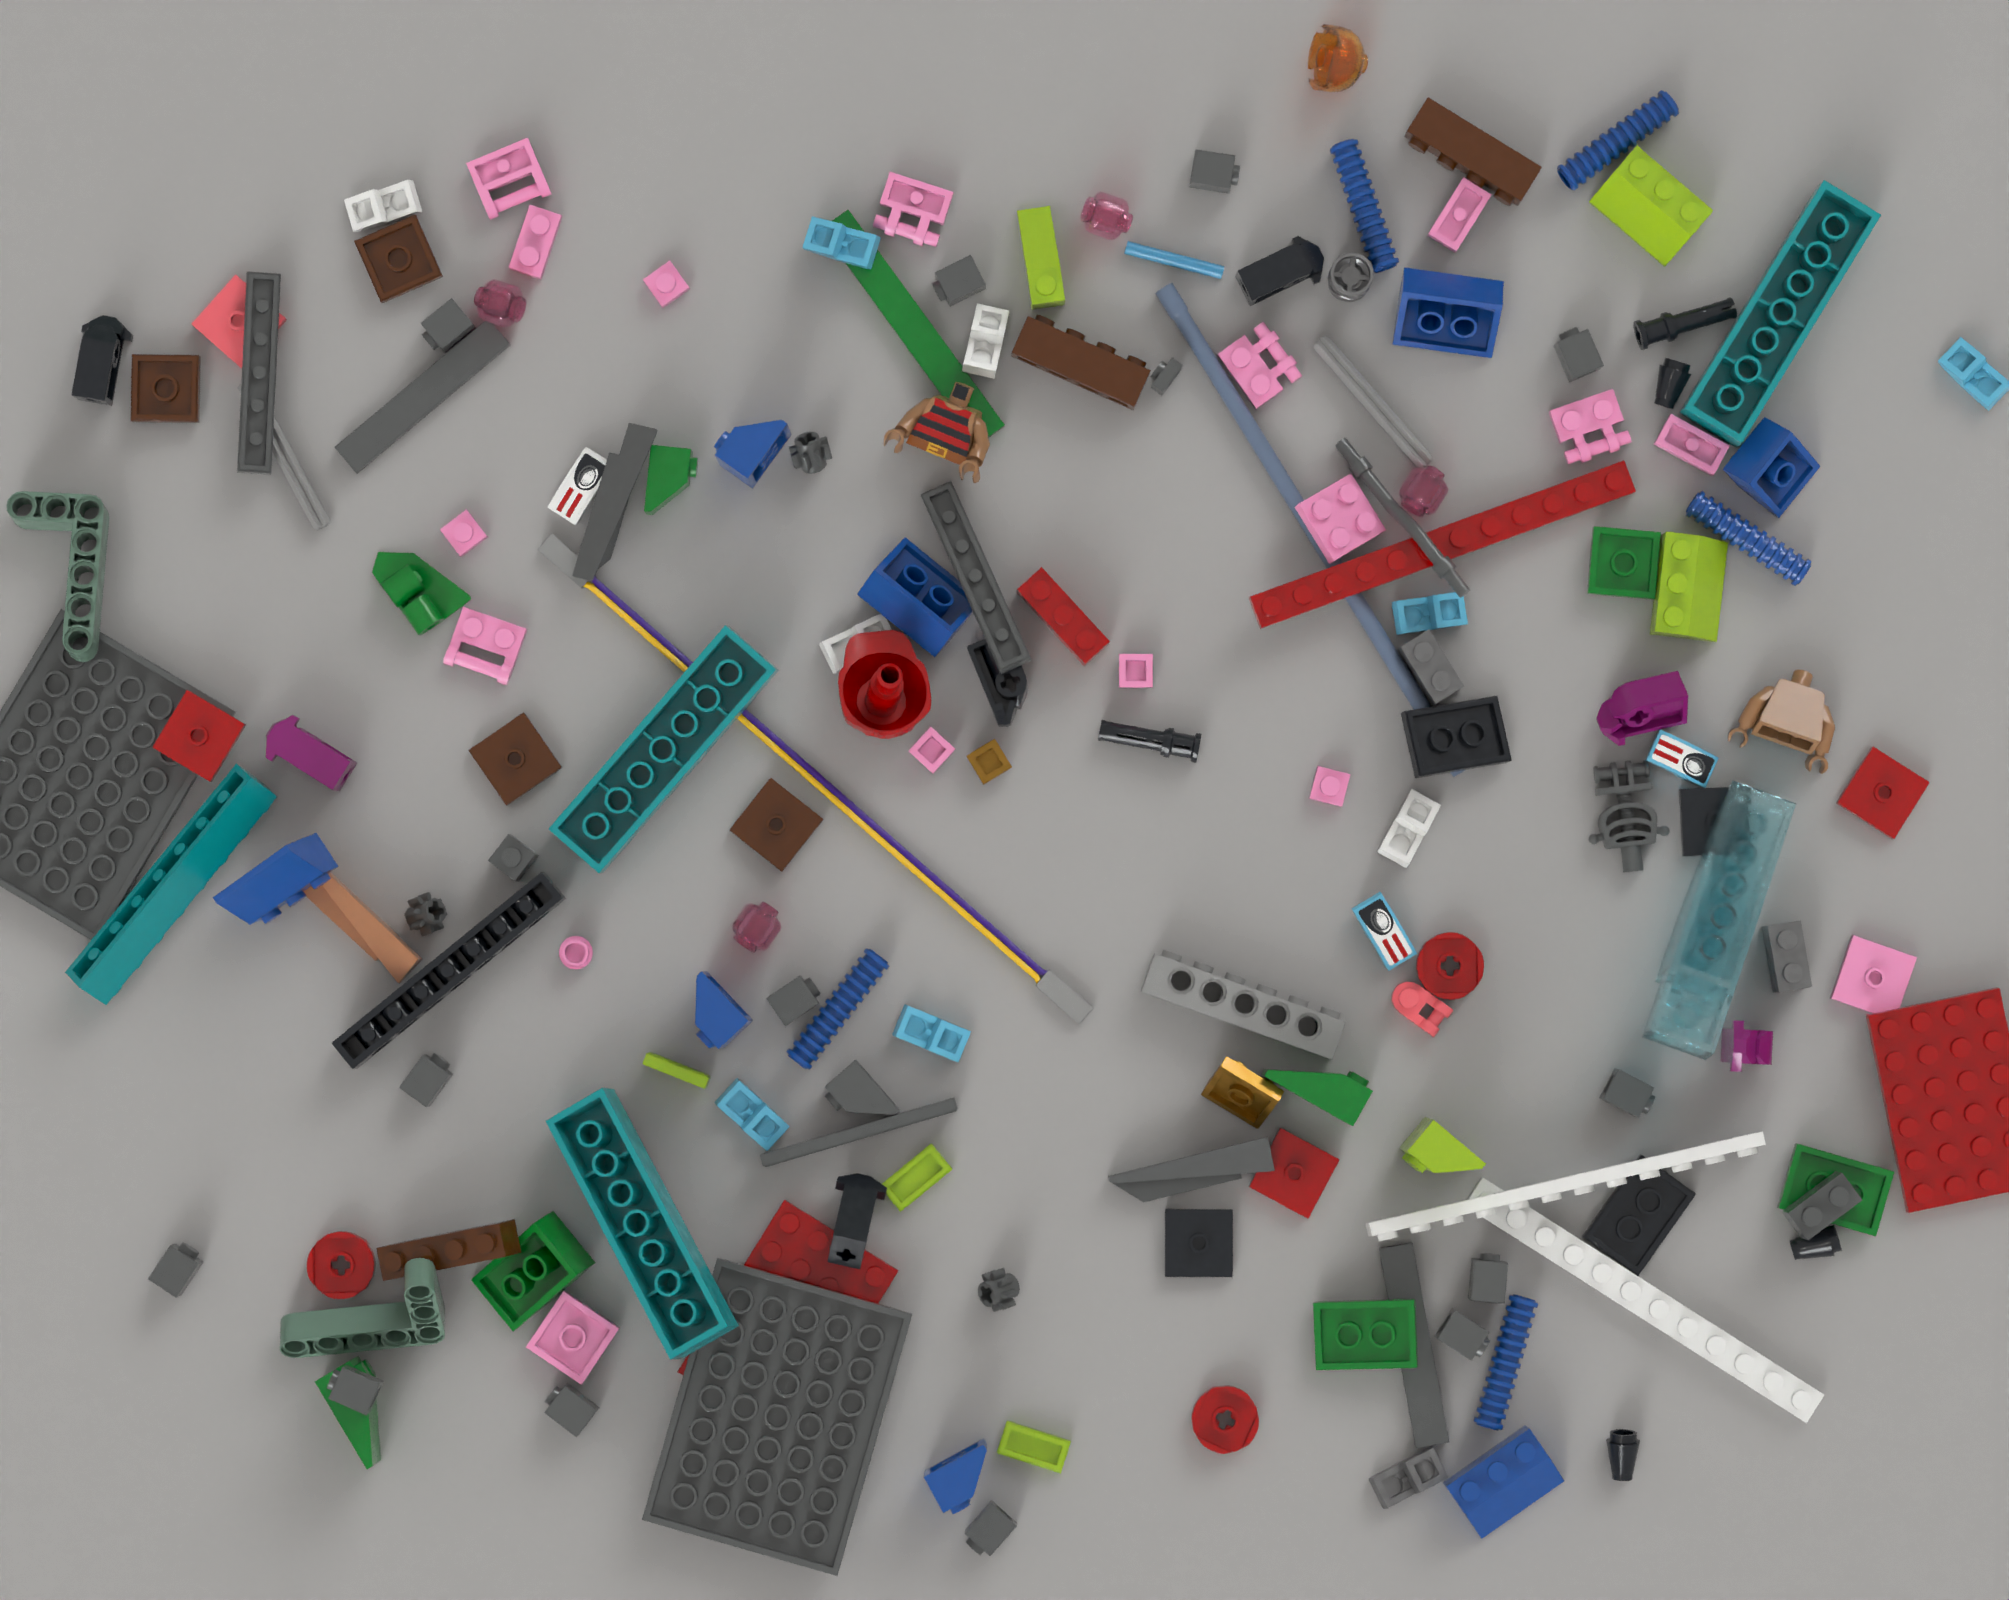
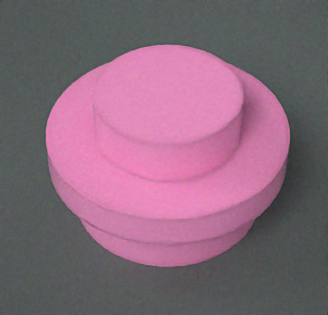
[559,936,593,969]

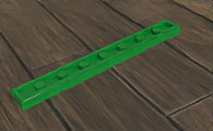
[832,209,1005,437]

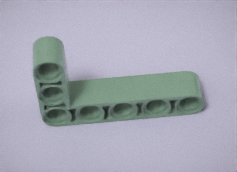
[6,491,109,662]
[280,1258,445,1358]

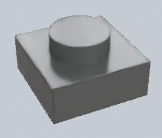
[1150,357,1183,396]

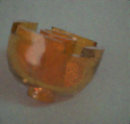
[1308,24,1368,92]

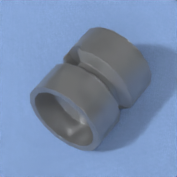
[1327,252,1374,302]

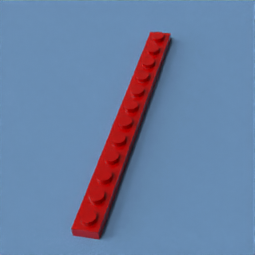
[1249,460,1636,629]

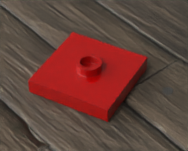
[152,690,246,782]
[1836,746,1930,839]
[1248,1128,1340,1219]

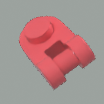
[1391,982,1454,1037]

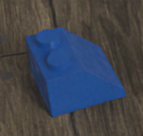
[1723,417,1820,518]
[924,1438,987,1514]

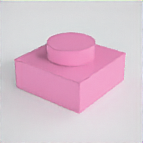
[643,261,690,308]
[440,509,488,557]
[1119,654,1153,688]
[908,727,956,774]
[1309,766,1351,807]

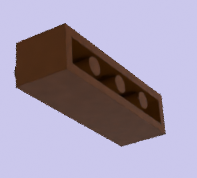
[1404,97,1542,206]
[1011,314,1151,410]
[376,1219,521,1281]

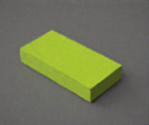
[642,1052,711,1089]
[882,1143,952,1212]
[997,1420,1071,1474]

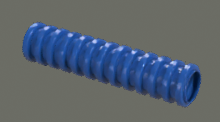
[1557,90,1679,191]
[1330,139,1399,273]
[1686,491,1811,586]
[786,948,890,1070]
[1474,1294,1538,1431]

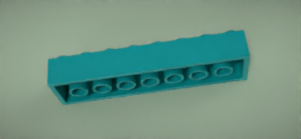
[1679,180,1881,447]
[549,625,779,873]
[546,1088,739,1360]

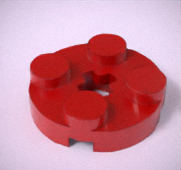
[1416,932,1484,1000]
[307,1231,376,1299]
[1191,1385,1259,1454]

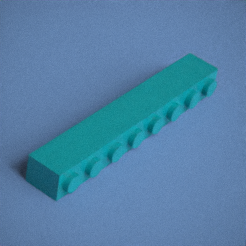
[65,763,278,1005]

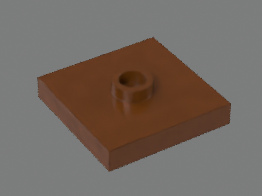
[354,214,443,303]
[131,354,201,423]
[468,712,562,806]
[730,778,824,872]

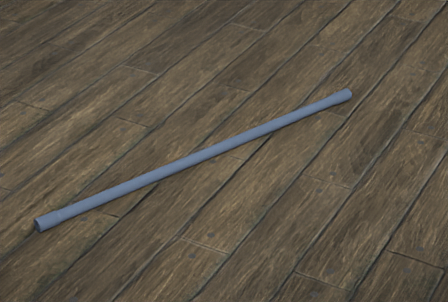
[1155,283,1465,777]

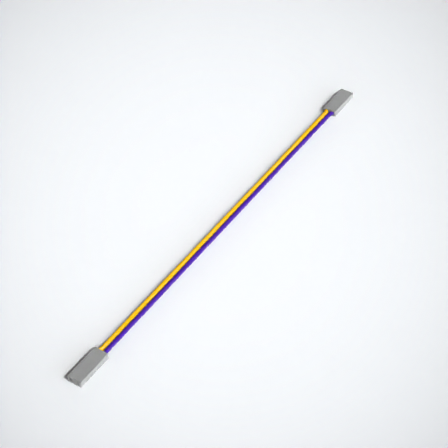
[538,534,1093,1024]

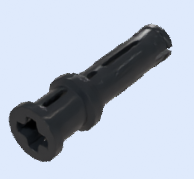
[1633,297,1737,350]
[1098,720,1202,763]

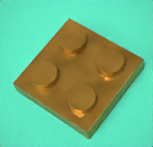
[1201,1056,1284,1129]

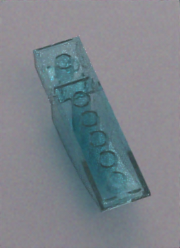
[1642,781,1796,1060]

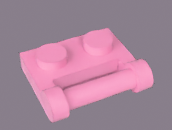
[466,138,552,220]
[443,607,528,686]

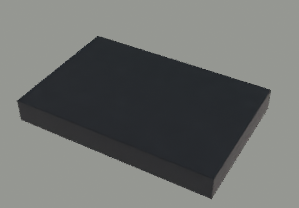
[1401,696,1512,779]
[1582,1154,1696,1276]

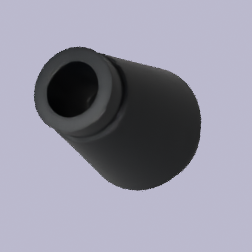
[1654,357,1692,409]
[1790,1225,1842,1260]
[1606,1429,1640,1481]

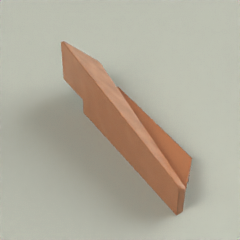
[304,872,422,984]

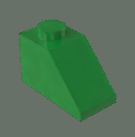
[644,445,698,515]

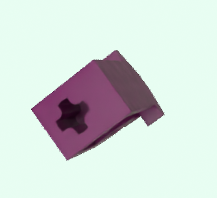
[1596,671,1688,746]
[266,715,357,791]
[1720,1020,1773,1072]

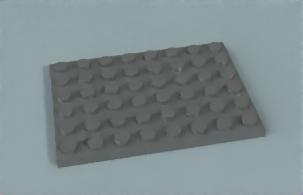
[0,609,236,940]
[642,1258,912,1576]

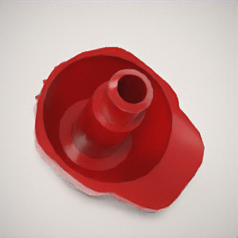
[838,630,932,739]

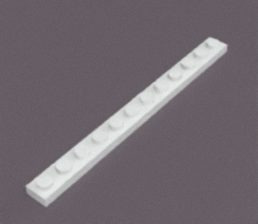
[1366,1131,1766,1241]
[1468,1177,1824,1423]

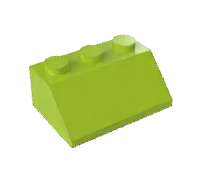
[1589,146,1713,267]
[1650,531,1728,642]
[1399,1117,1486,1173]

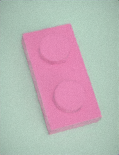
[1427,177,1492,253]
[508,205,562,280]
[1654,414,1730,476]

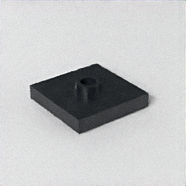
[1679,786,1751,856]
[1165,1209,1233,1277]

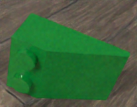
[1261,1069,1373,1126]
[471,1211,596,1332]
[315,1356,381,1469]

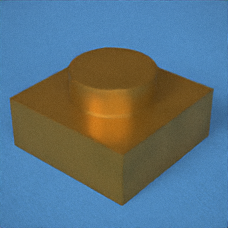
[966,739,1012,785]

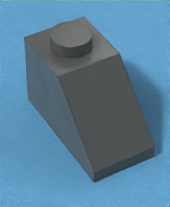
[825,1060,900,1115]

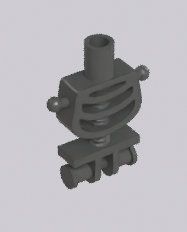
[1589,760,1670,872]

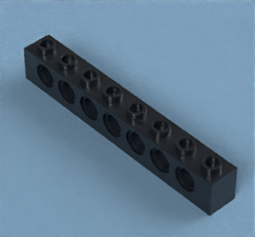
[332,872,566,1069]

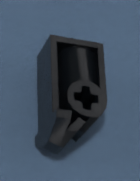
[1235,236,1324,306]
[71,315,134,406]
[967,639,1028,727]
[827,1173,887,1269]

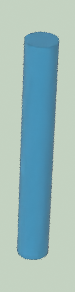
[1124,241,1225,279]

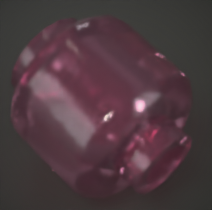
[1081,192,1133,240]
[474,279,526,327]
[1399,465,1449,517]
[732,901,782,953]

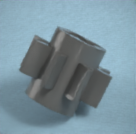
[789,432,832,474]
[404,892,447,936]
[978,1268,1020,1312]

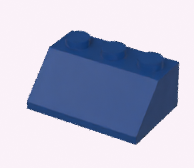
[1393,267,1504,358]
[714,420,792,489]
[857,537,973,657]
[213,833,339,925]
[695,971,753,1049]
[1443,1425,1564,1539]

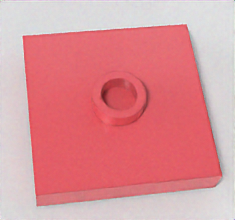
[192,274,287,369]

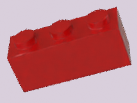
[1017,567,1110,666]

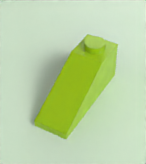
[1017,206,1065,310]

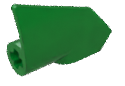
[372,552,471,636]

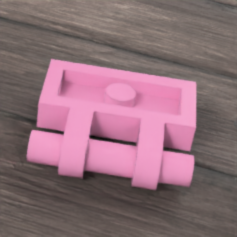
[873,172,954,247]
[1217,322,1302,409]
[1549,389,1632,464]

